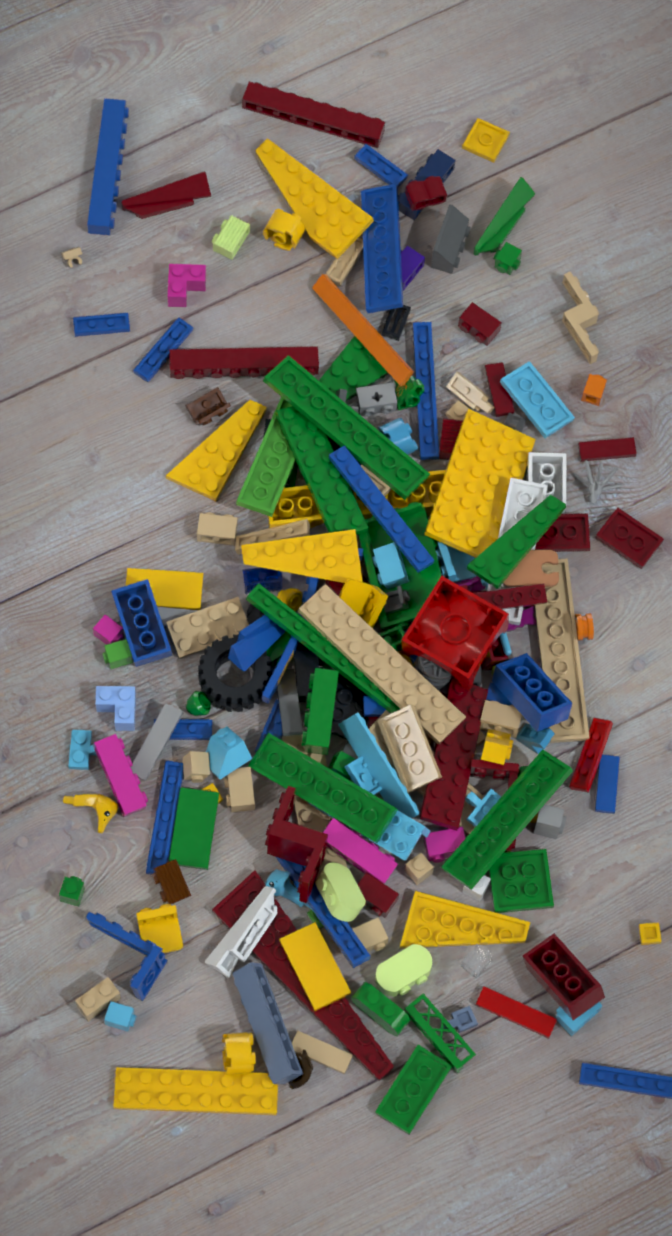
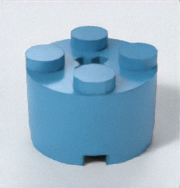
[378,418,418,455]

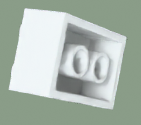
[527,452,566,514]

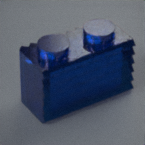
[242,567,283,595]

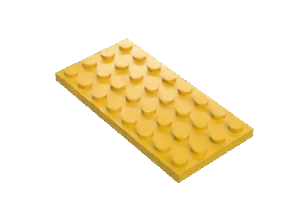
[424,409,536,558]

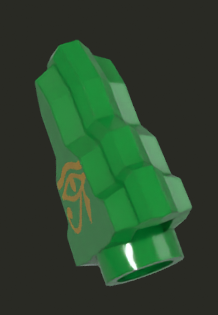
[395,376,425,411]

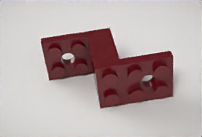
[265,786,328,903]

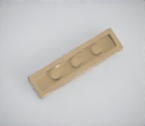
[235,519,310,555]

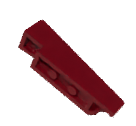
[121,171,211,219]

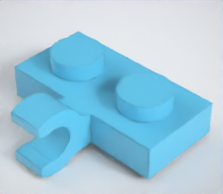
[68,730,97,770]
[465,789,501,827]

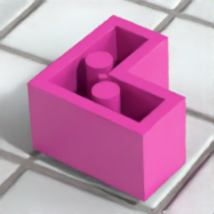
[167,264,206,307]

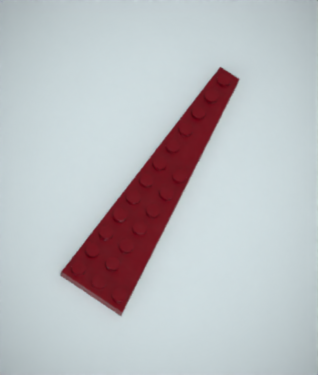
[212,870,394,1081]

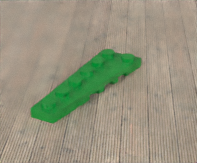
[467,494,566,589]

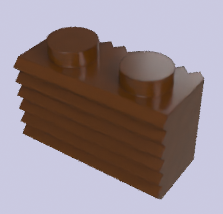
[151,859,192,904]

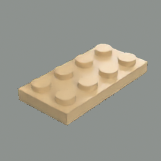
[166,597,249,659]
[377,705,442,793]

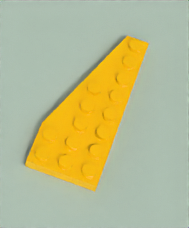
[255,138,374,259]

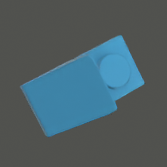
[515,723,555,754]

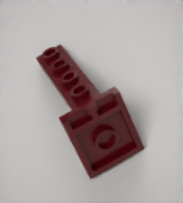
[461,583,548,610]
[470,759,519,853]

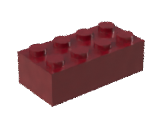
[522,933,605,1020]

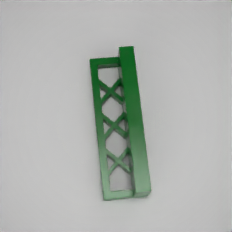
[405,993,476,1073]

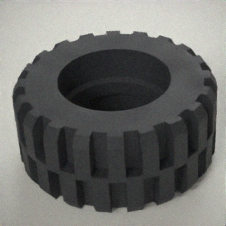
[198,634,272,712]

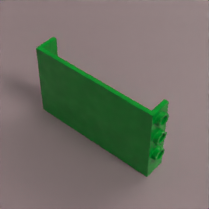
[359,502,442,632]

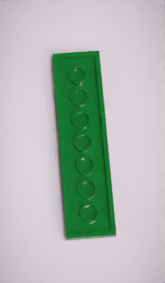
[275,406,369,535]
[248,733,398,843]
[441,749,573,890]

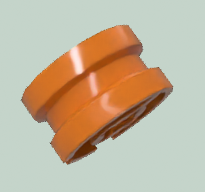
[575,613,594,641]

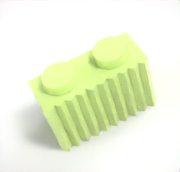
[212,215,250,260]

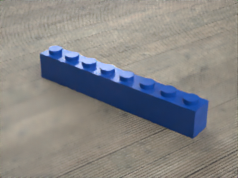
[87,98,129,235]

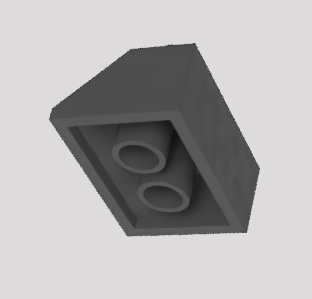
[431,204,471,274]

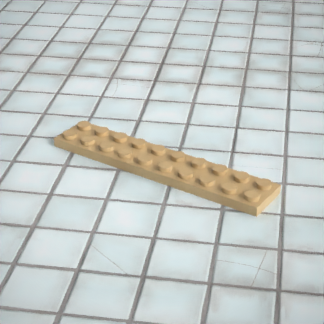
[534,559,589,743]
[298,584,466,745]

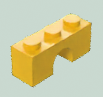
[481,728,514,765]

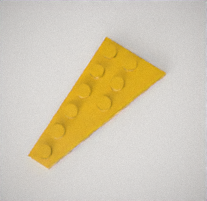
[166,400,267,501]
[241,529,363,583]
[399,891,530,949]

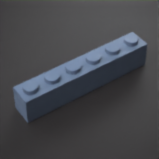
[232,963,303,1084]

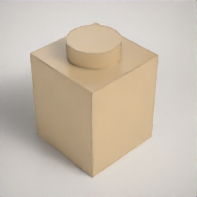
[183,751,210,783]
[405,853,434,885]

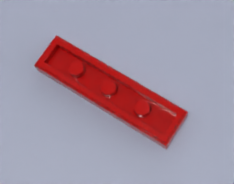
[569,718,613,793]
[475,986,557,1039]

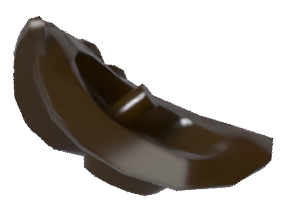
[288,1049,313,1089]

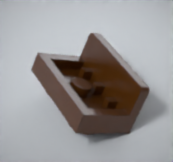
[185,387,231,426]

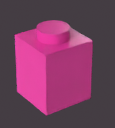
[93,615,124,645]

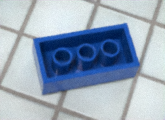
[111,579,173,667]
[492,653,572,732]

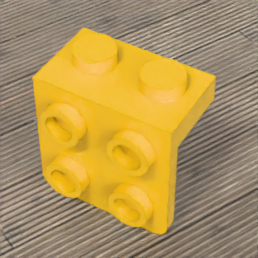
[339,578,388,629]
[136,904,183,953]

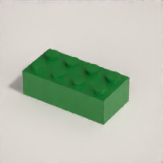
[301,668,339,755]

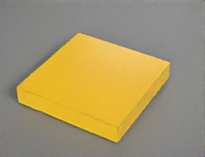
[462,118,510,163]

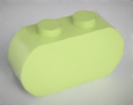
[315,863,366,922]
[375,944,432,997]

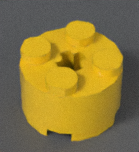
[263,208,305,251]
[222,1032,256,1075]

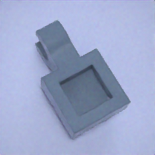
[440,1006,478,1034]

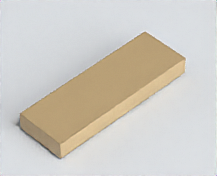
[292,1030,353,1075]

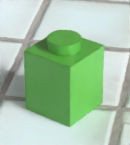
[102,639,133,669]

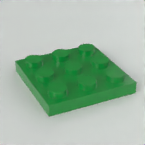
[489,849,554,913]

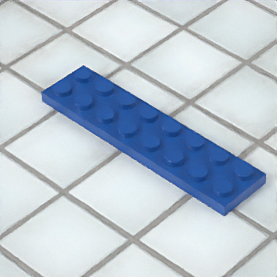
[361,183,403,314]

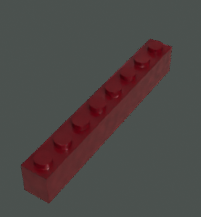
[242,81,385,148]
[170,346,319,379]

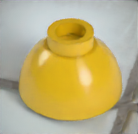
[277,588,303,611]

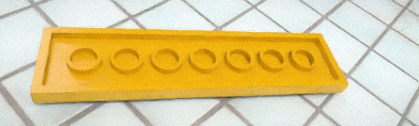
[113,1067,278,1115]

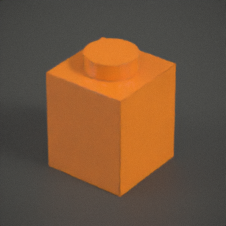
[581,374,607,406]

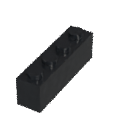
[294,643,323,703]

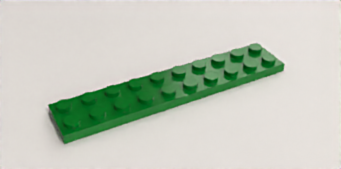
[263,355,430,500]

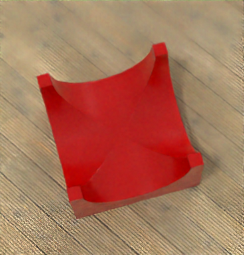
[401,576,509,691]

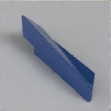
[228,615,286,671]

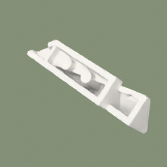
[205,886,277,977]

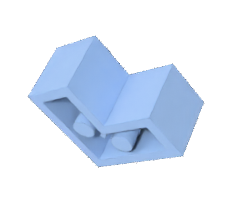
[95,686,136,731]

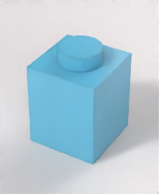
[104,1001,137,1032]

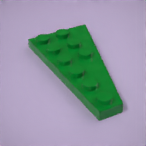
[319,336,388,400]

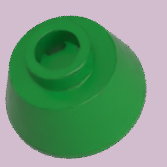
[186,691,211,716]

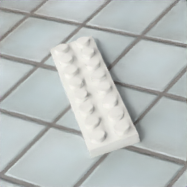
[487,478,548,626]

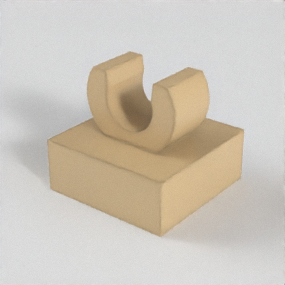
[61,247,82,268]

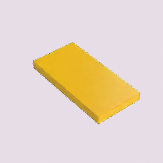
[126,568,203,611]
[279,922,351,1011]

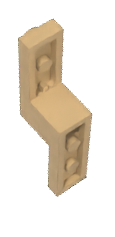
[562,271,599,364]

